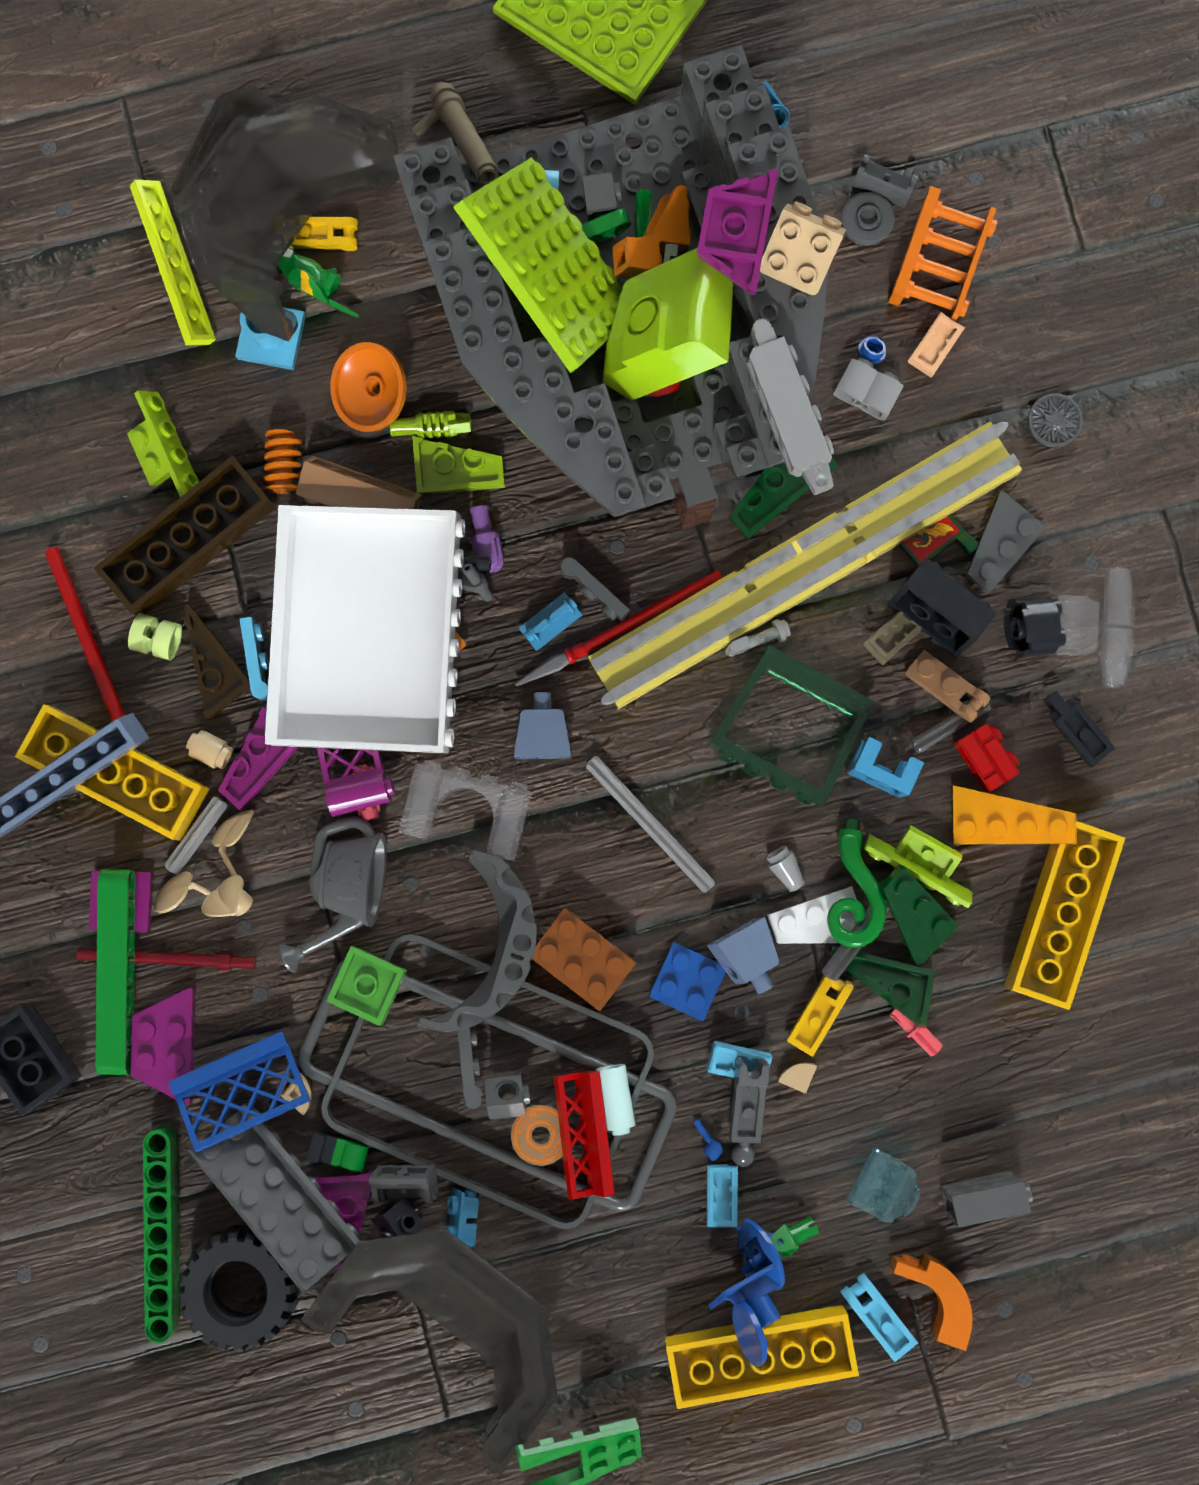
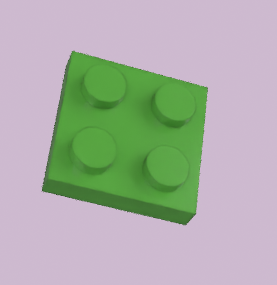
[326,946,407,1026]

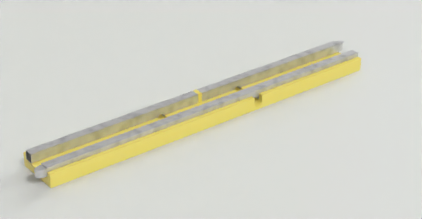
[588,421,1022,709]

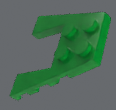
[515,1418,642,1485]

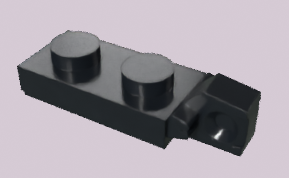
[1043,691,1115,767]

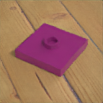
[88,870,153,932]

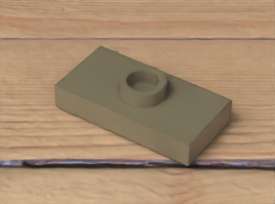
[863,611,922,665]

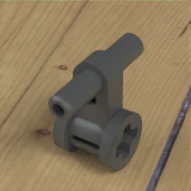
[458,563,493,602]

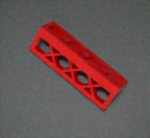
[553,1071,615,1200]

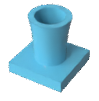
[235,299,306,370]

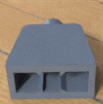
[514,692,571,759]
[707,917,779,994]

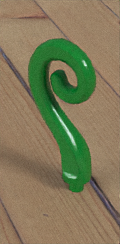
[827,819,886,948]

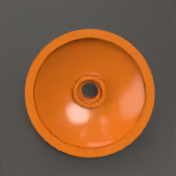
[330,342,407,432]

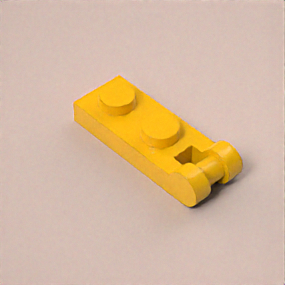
[275,217,358,251]
[786,975,854,1057]

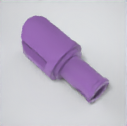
[470,505,503,572]

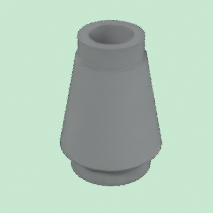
[766,846,805,892]

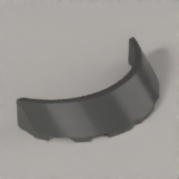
[417,850,537,1033]

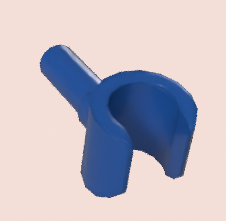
[693,1119,723,1161]

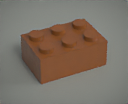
[531,907,636,1011]

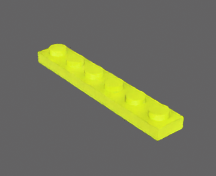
[130,180,216,345]

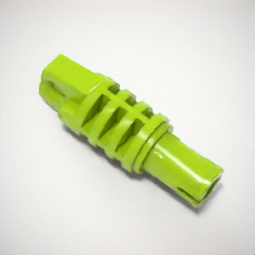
[390,411,472,439]

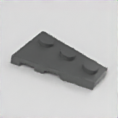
[965,489,1046,595]

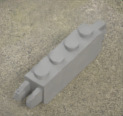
[747,318,834,495]

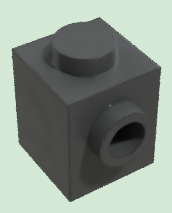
[582,171,621,222]

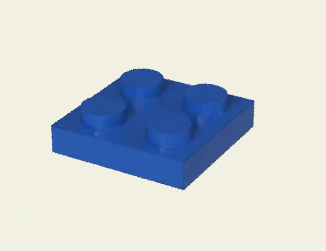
[649,942,726,1021]

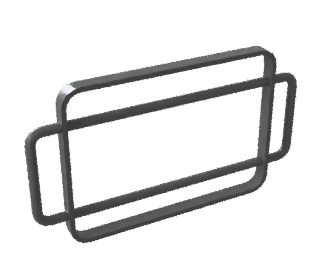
[298,934,677,1229]

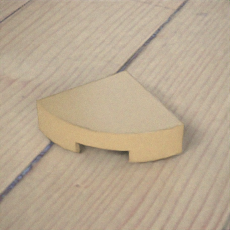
[777,1062,817,1094]
[281,1072,312,1115]

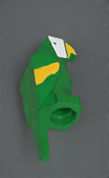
[270,237,360,319]

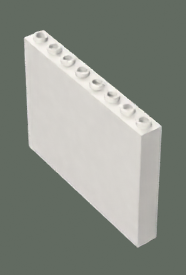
[265,505,465,753]

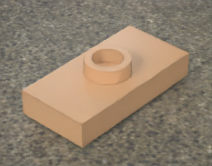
[908,312,965,378]

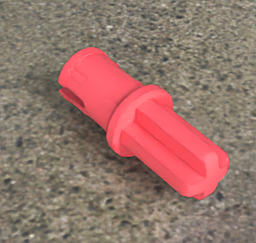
[889,1008,942,1056]

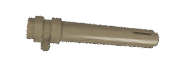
[412,82,498,185]

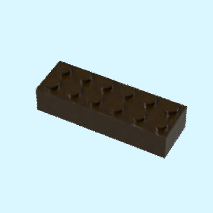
[94,456,276,616]

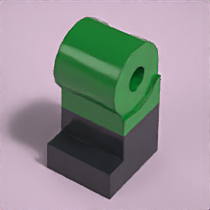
[307,1129,369,1171]

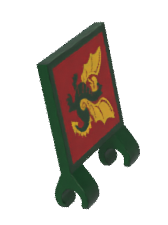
[899,514,978,566]

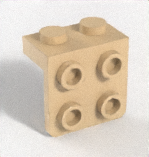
[760,202,847,295]

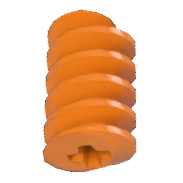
[262,429,302,494]

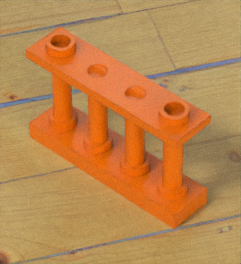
[888,186,998,321]

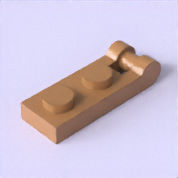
[905,650,991,722]

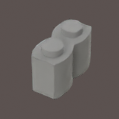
[833,358,904,421]

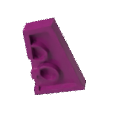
[315,1172,373,1269]

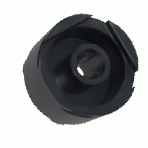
[1004,595,1066,658]

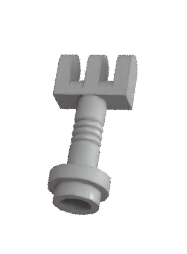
[725,619,791,657]

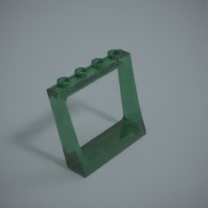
[708,645,874,807]

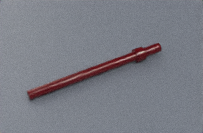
[77,948,256,971]

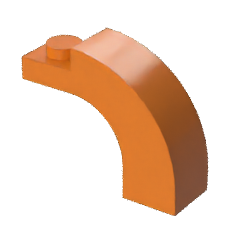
[889,1254,972,1351]

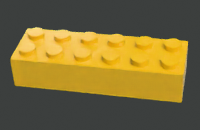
[15,704,210,841]
[1004,821,1125,1010]
[665,1305,859,1409]

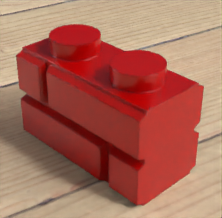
[953,723,1020,793]

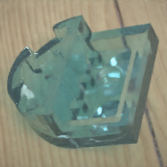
[846,1147,921,1223]

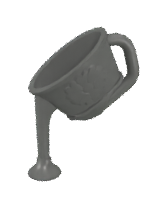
[279,816,387,973]

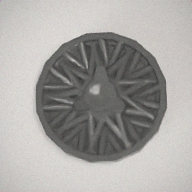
[841,192,895,246]
[1028,393,1083,448]

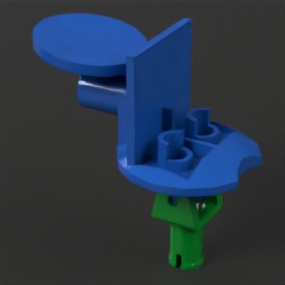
[708,1217,819,1367]

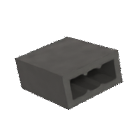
[940,1171,1033,1228]

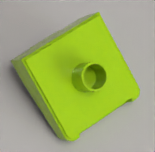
[603,247,733,401]

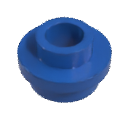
[857,336,886,365]

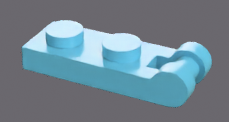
[240,617,269,701]
[840,1273,918,1362]

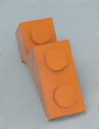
[613,185,691,278]

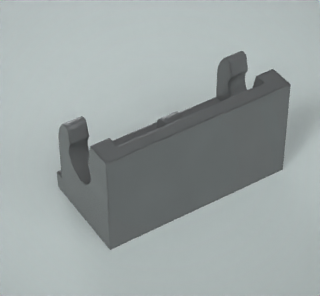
[852,154,919,208]
[369,1165,439,1203]

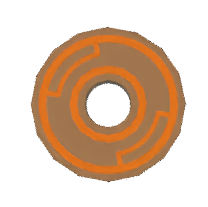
[511,1104,571,1166]

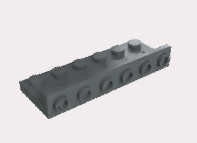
[189,1103,360,1294]

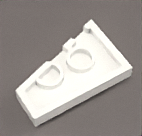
[767,886,872,944]

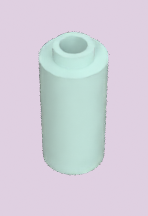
[596,1064,635,1136]

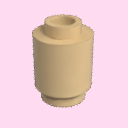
[186,730,233,769]

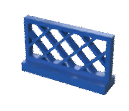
[168,1031,311,1152]

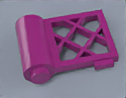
[317,748,395,817]

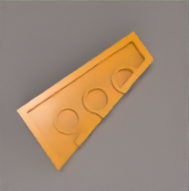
[953,785,1077,845]

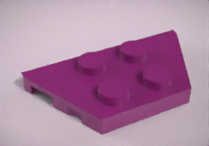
[697,169,778,296]
[131,987,195,1104]

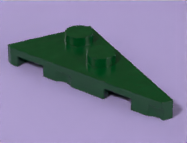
[830,946,935,1028]

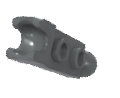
[729,1057,770,1167]

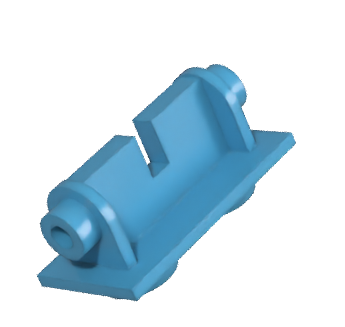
[519,592,583,651]
[444,1187,480,1255]

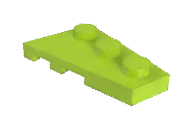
[412,436,505,495]

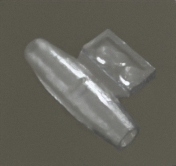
[1054,568,1136,688]

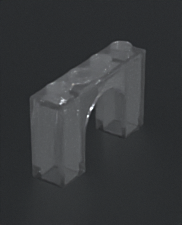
[398,760,533,861]

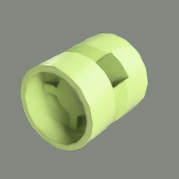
[128,613,182,661]

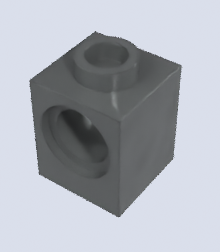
[485,1075,531,1120]

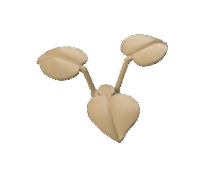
[153,809,255,917]

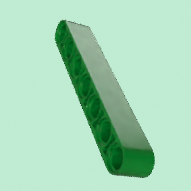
[95,869,136,1075]
[143,1126,180,1344]

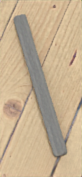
[586,756,715,893]

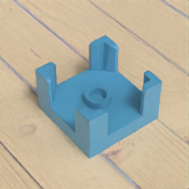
[846,737,924,798]

